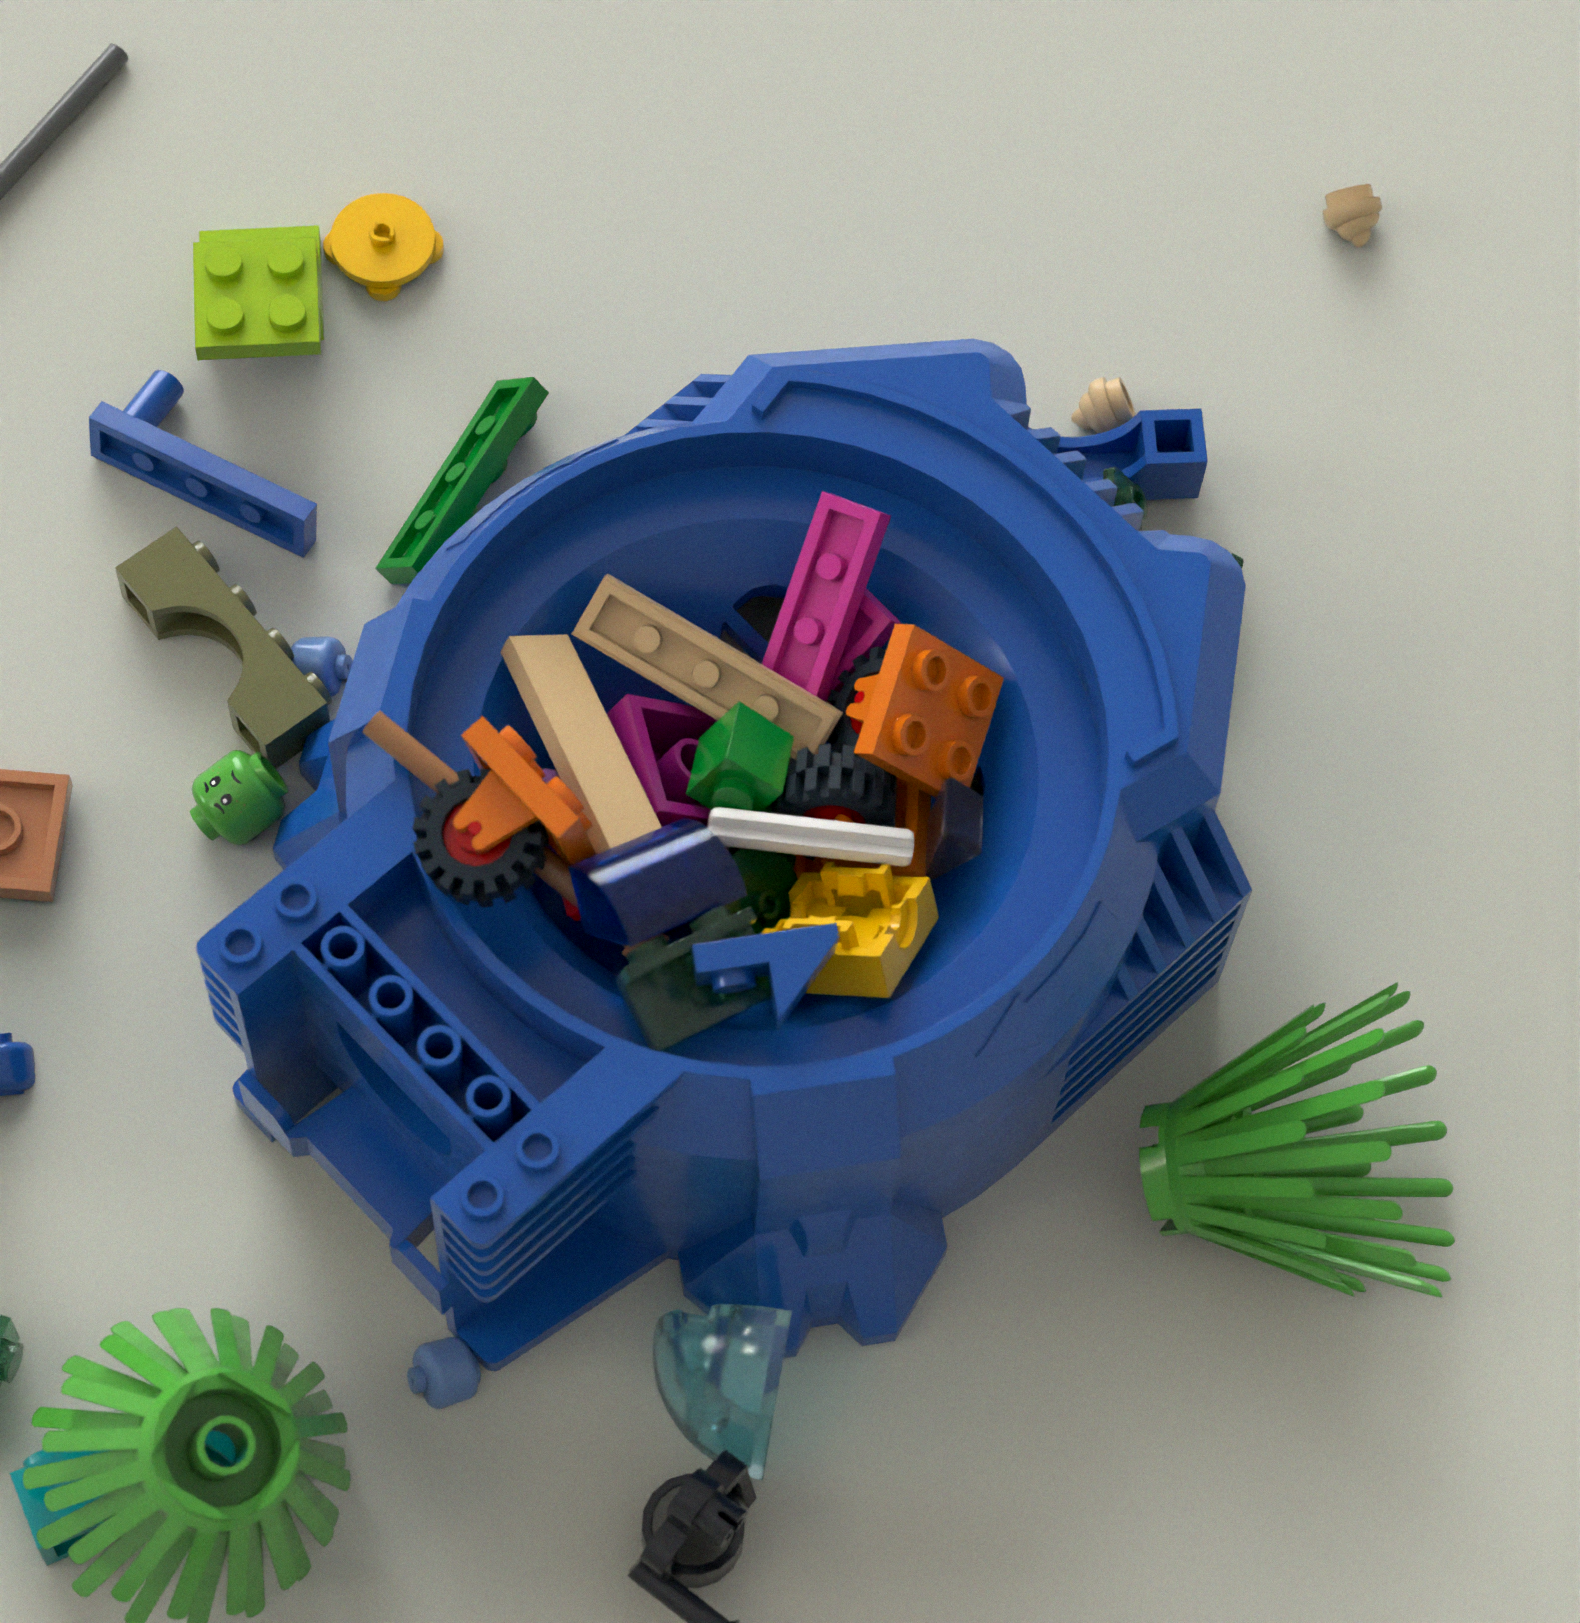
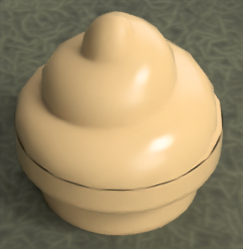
[1322,184,1382,248]
[1071,377,1136,434]

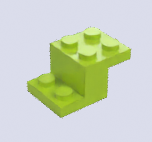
[193,225,324,360]

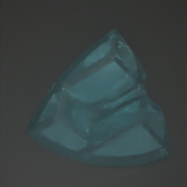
[652,1304,792,1481]

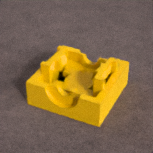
[757,862,939,998]

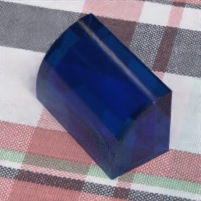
[568,818,747,947]

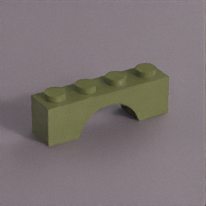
[115,526,332,769]

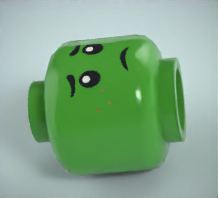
[190,750,289,845]

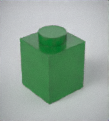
[686,701,794,812]

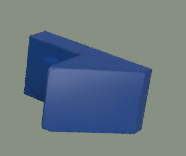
[692,923,839,1030]

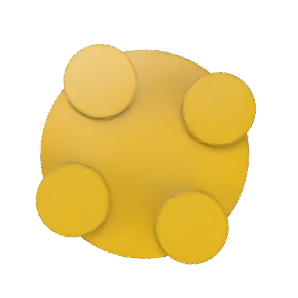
[323,193,444,301]

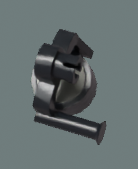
[627,1449,757,1623]

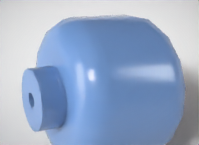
[291,636,353,697]
[407,1337,481,1409]

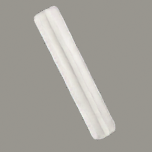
[707,807,914,867]

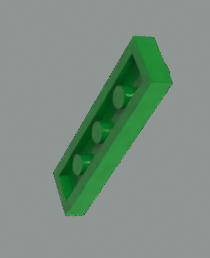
[375,377,549,584]

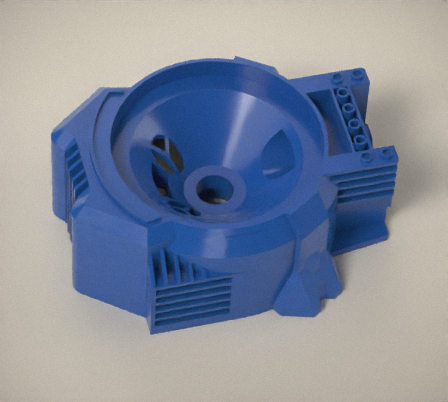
[196,339,1252,1371]

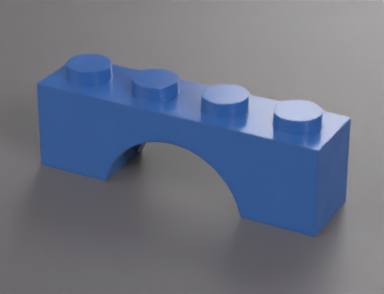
[1028,408,1208,501]

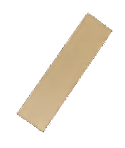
[572,574,843,760]
[500,635,671,865]

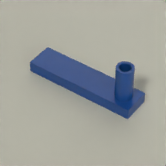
[89,370,317,558]

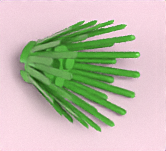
[1139,982,1455,1297]
[23,1308,351,1623]

